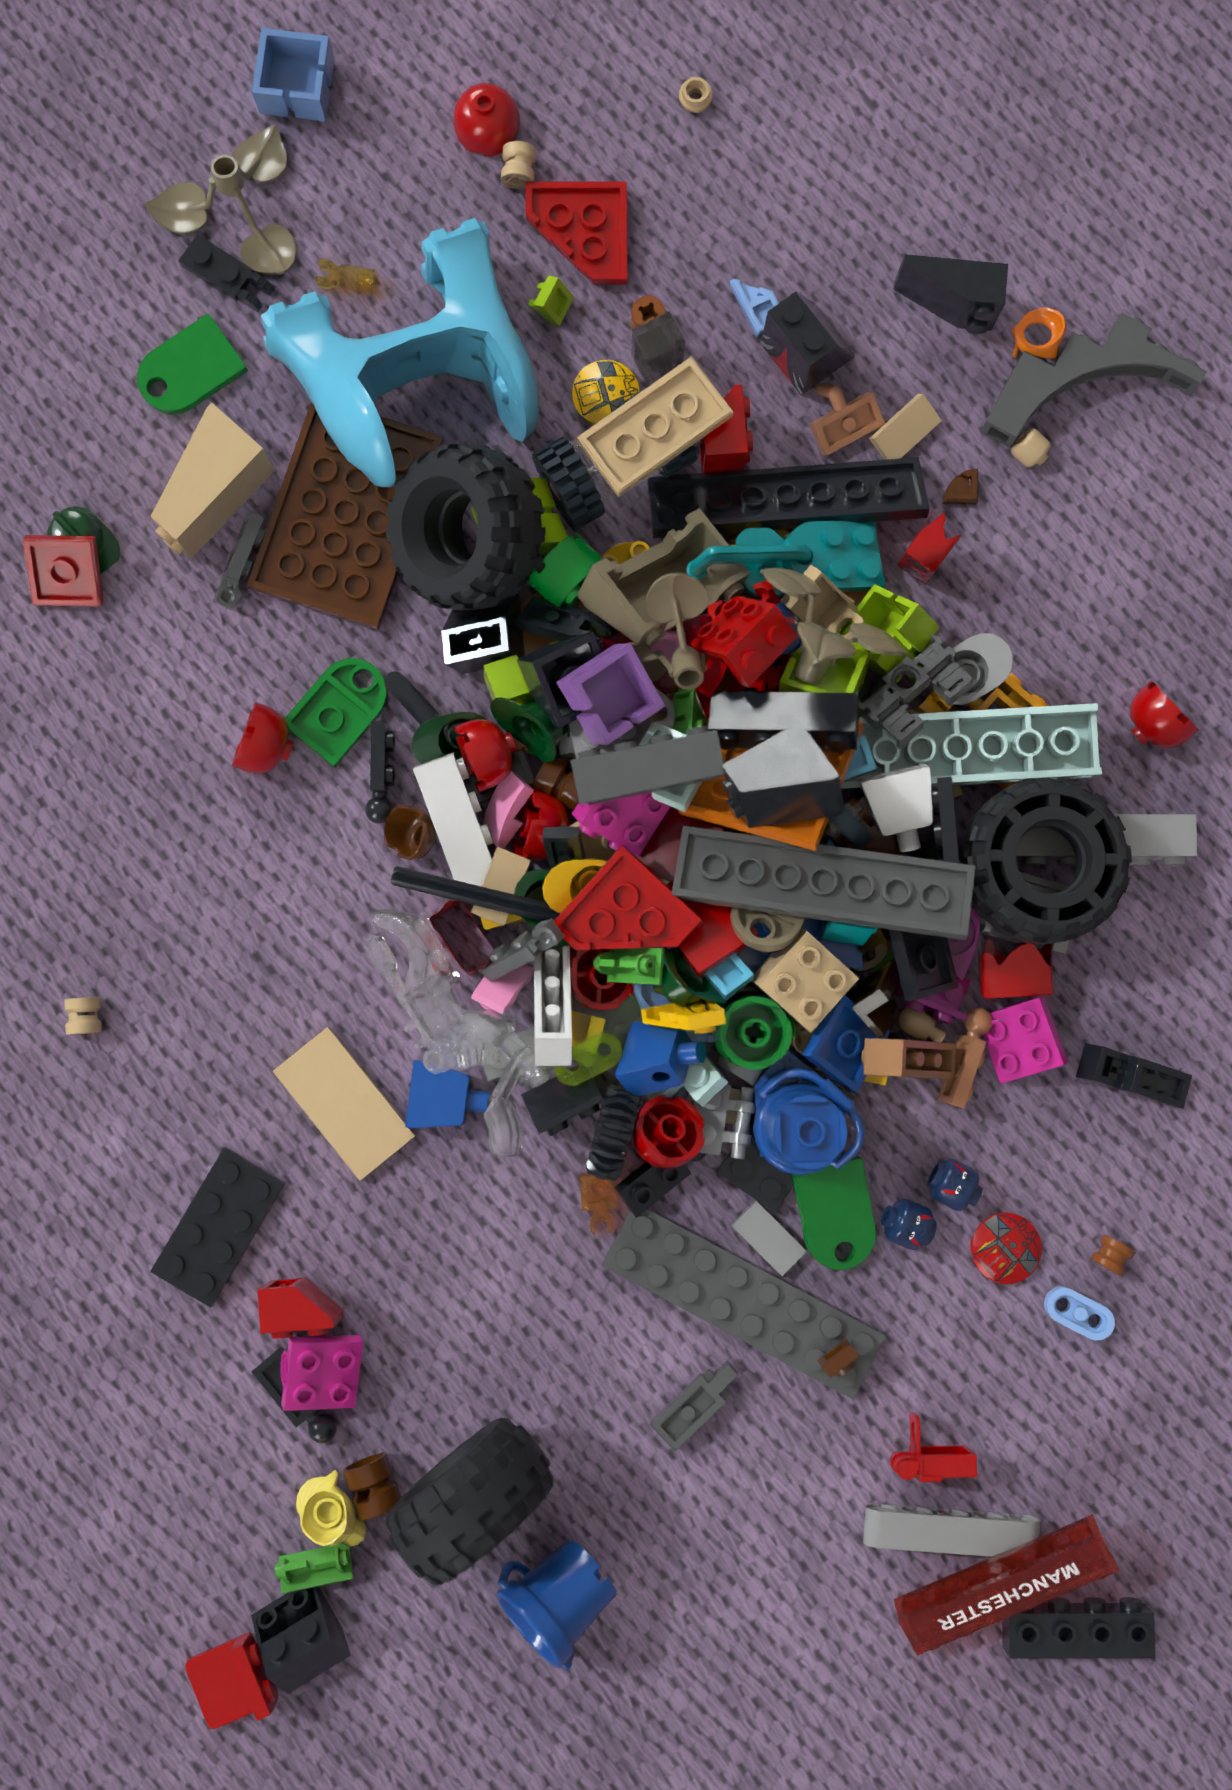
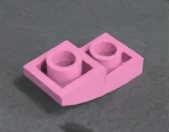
[483,770,534,849]
[471,964,534,1014]

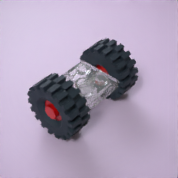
[532,391,698,531]

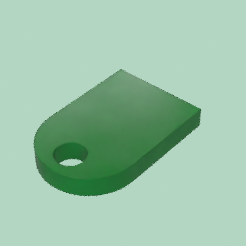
[137,313,248,415]
[285,658,388,768]
[792,1156,876,1270]

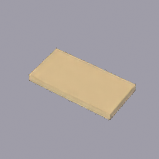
[577,356,734,497]
[272,1027,416,1181]

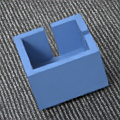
[252,28,335,122]

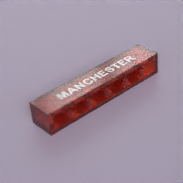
[894,1514,1119,1656]

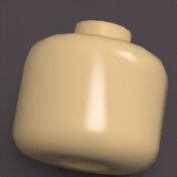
[1011,428,1050,468]

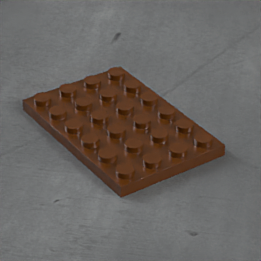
[247,402,444,631]

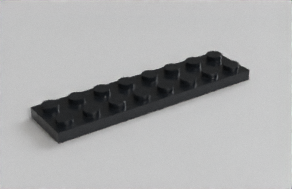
[647,457,930,538]

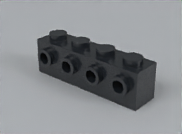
[708,691,860,752]
[1002,1597,1155,1659]

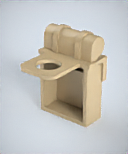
[780,565,865,638]

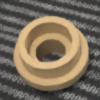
[679,77,712,113]

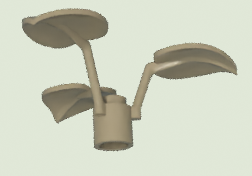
[145,125,296,275]
[759,568,907,685]
[630,573,709,690]

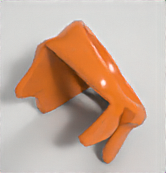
[1011,308,1067,361]

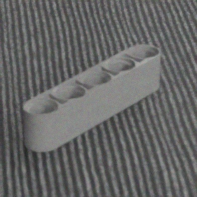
[863,1504,1041,1560]

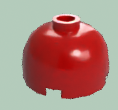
[453,83,520,157]
[1130,680,1199,749]
[232,702,294,774]
[454,719,517,792]
[512,789,573,860]
[570,949,634,1011]
[632,1095,705,1169]

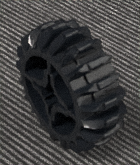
[586,1084,641,1181]

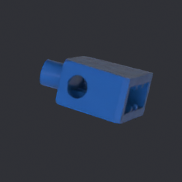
[615,1022,706,1096]
[405,1060,490,1128]

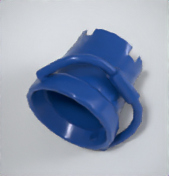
[753,1068,865,1175]
[496,1539,617,1671]

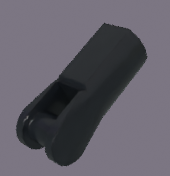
[385,671,440,725]

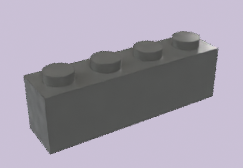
[571,726,725,807]

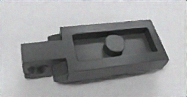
[213,513,266,610]
[481,919,565,982]
[650,1361,738,1451]

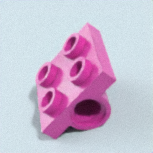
[983,995,1069,1084]
[281,1335,364,1411]

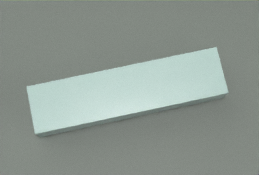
[841,703,1102,792]

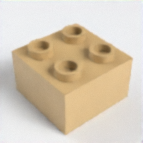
[752,929,859,1033]

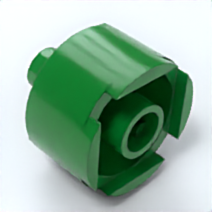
[528,532,603,608]
[713,996,792,1070]

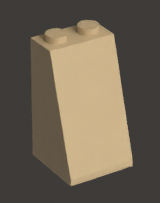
[150,403,275,558]

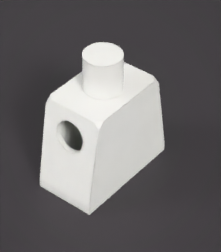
[858,763,933,852]

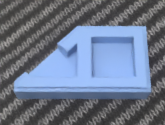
[729,278,779,338]

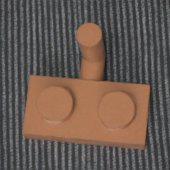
[809,383,885,456]

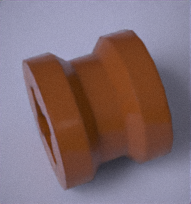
[631,295,665,338]
[1090,1234,1136,1277]

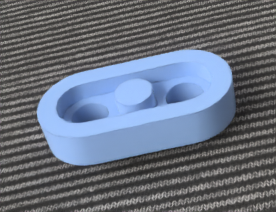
[1044,1286,1115,1341]

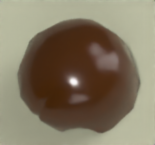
[384,805,436,860]

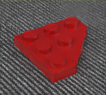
[526,181,627,285]
[554,845,704,950]

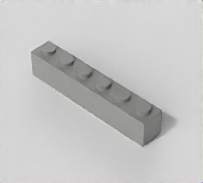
[1016,814,1197,866]

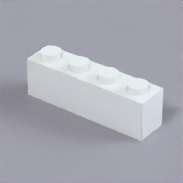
[413,753,494,886]
[534,946,572,1066]

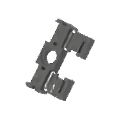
[859,635,973,749]

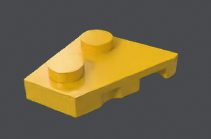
[641,999,726,1034]

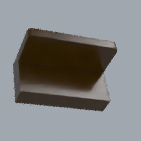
[852,959,899,1039]

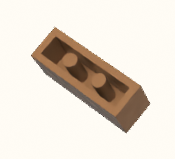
[862,1038,956,1079]

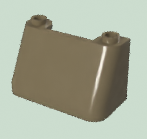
[577,508,751,647]

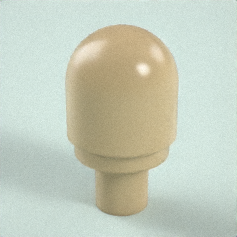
[899,1008,946,1043]

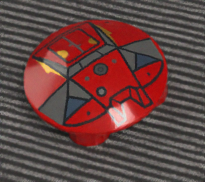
[970,1212,1042,1284]

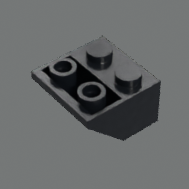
[442,594,525,674]
[521,1062,604,1136]
[251,1587,351,1694]

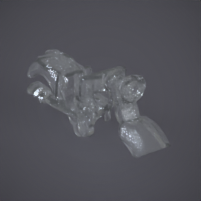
[364,909,555,1157]

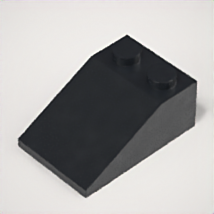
[893,254,1008,334]

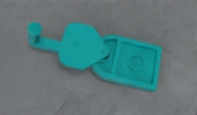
[686,521,885,597]

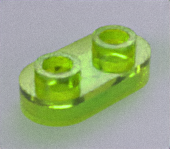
[554,1032,622,1086]

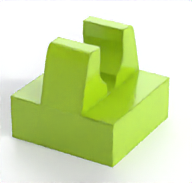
[528,275,575,326]

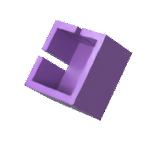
[557,643,665,745]

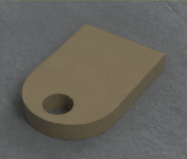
[730,907,806,952]

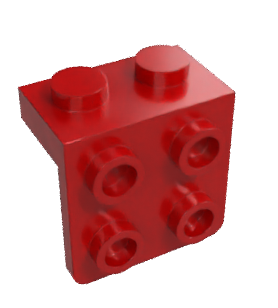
[691,596,798,687]
[185,1631,278,1729]

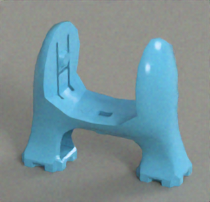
[261,218,539,487]

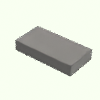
[731,1200,807,1276]

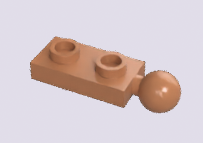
[937,1008,992,1109]

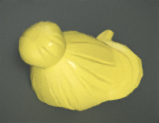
[296,1470,366,1547]

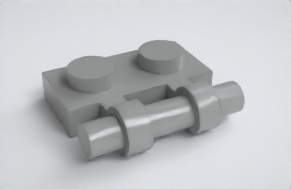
[692,1084,756,1160]

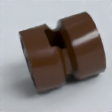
[531,754,579,814]
[342,1452,401,1520]

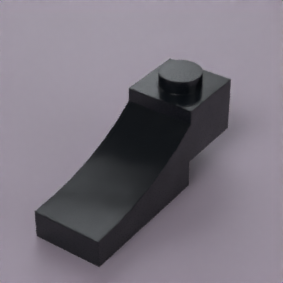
[1076,1043,1192,1109]

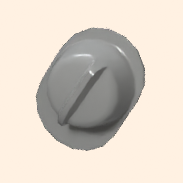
[933,633,1013,705]

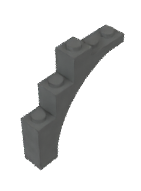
[980,313,1207,448]

